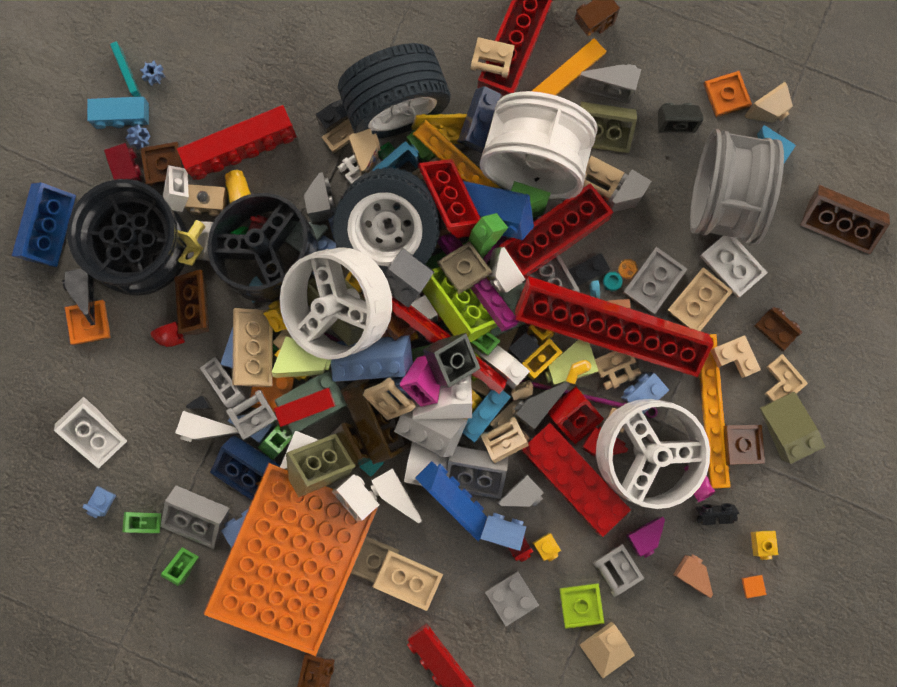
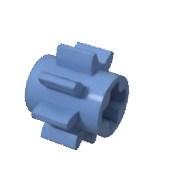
[140,61,165,86]
[126,124,151,150]

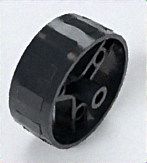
[207,193,318,302]

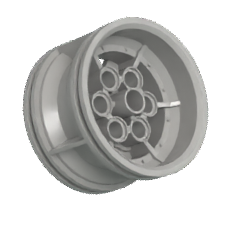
[690,129,784,245]

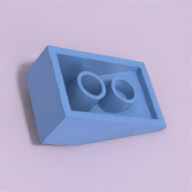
[481,513,526,551]

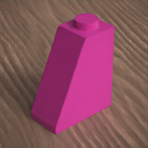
[400,356,440,407]

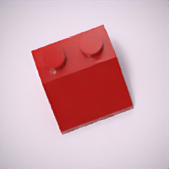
[548,386,604,444]

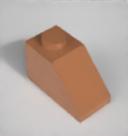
[673,554,713,598]

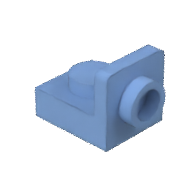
[82,486,116,518]

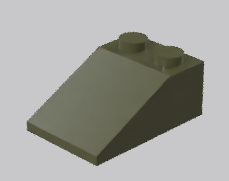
[759,392,825,464]

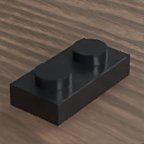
[568,253,610,287]

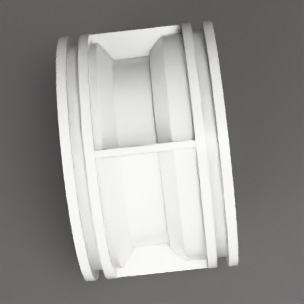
[480,91,597,201]

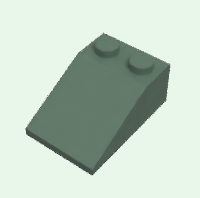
[274,371,347,435]

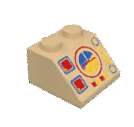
[349,129,381,176]

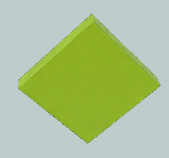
[559,583,604,629]

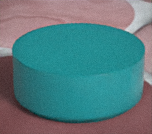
[603,272,622,292]

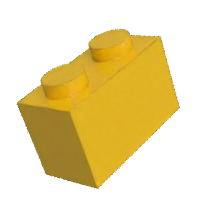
[522,338,563,381]

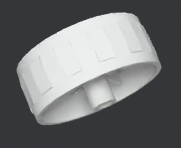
[280,247,392,360]
[596,399,710,509]

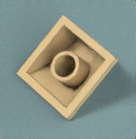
[744,82,793,123]
[580,622,635,678]

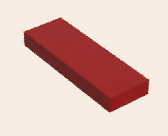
[274,388,336,427]

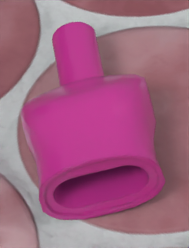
[684,465,716,502]

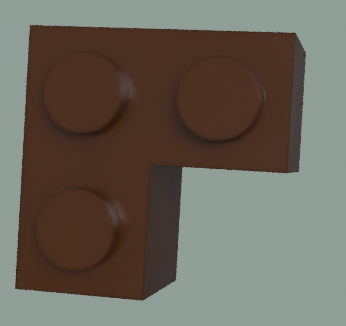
[574,0,620,37]

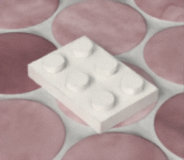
[700,235,768,298]

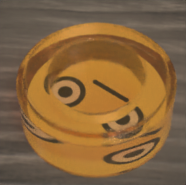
[618,259,638,279]

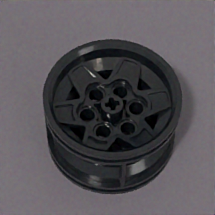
[67,179,188,296]

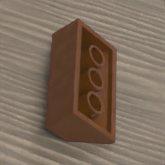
[800,185,890,254]

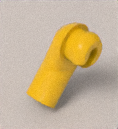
[566,360,591,384]

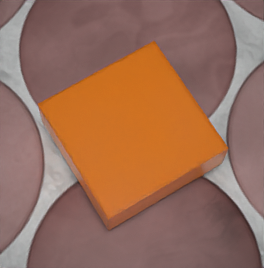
[741,575,767,598]

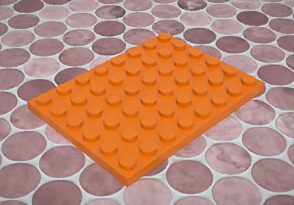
[204,463,378,656]

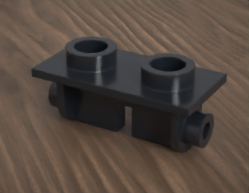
[696,503,739,525]

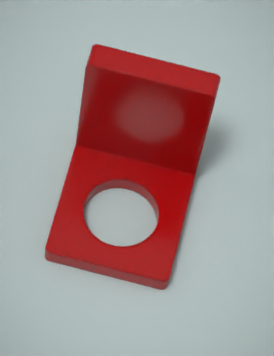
[508,537,534,562]

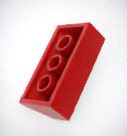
[418,159,481,238]
[407,623,475,687]

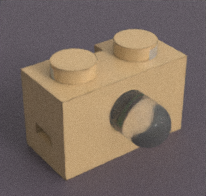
[185,185,228,216]

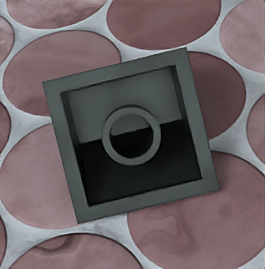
[658,103,704,133]
[423,333,481,388]

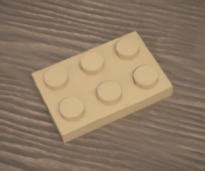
[667,267,733,331]
[372,550,443,611]

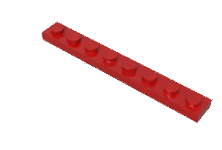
[392,296,507,394]

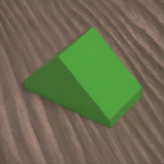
[122,512,161,533]
[161,547,199,586]

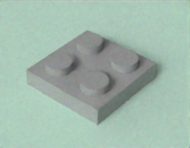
[485,571,539,626]

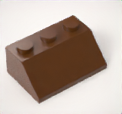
[175,270,209,335]

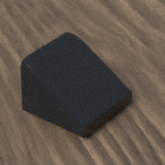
[186,396,213,410]

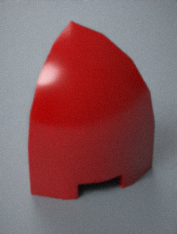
[150,322,185,347]

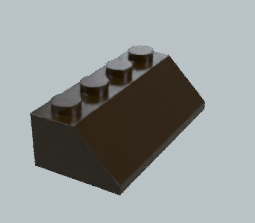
[342,378,411,465]

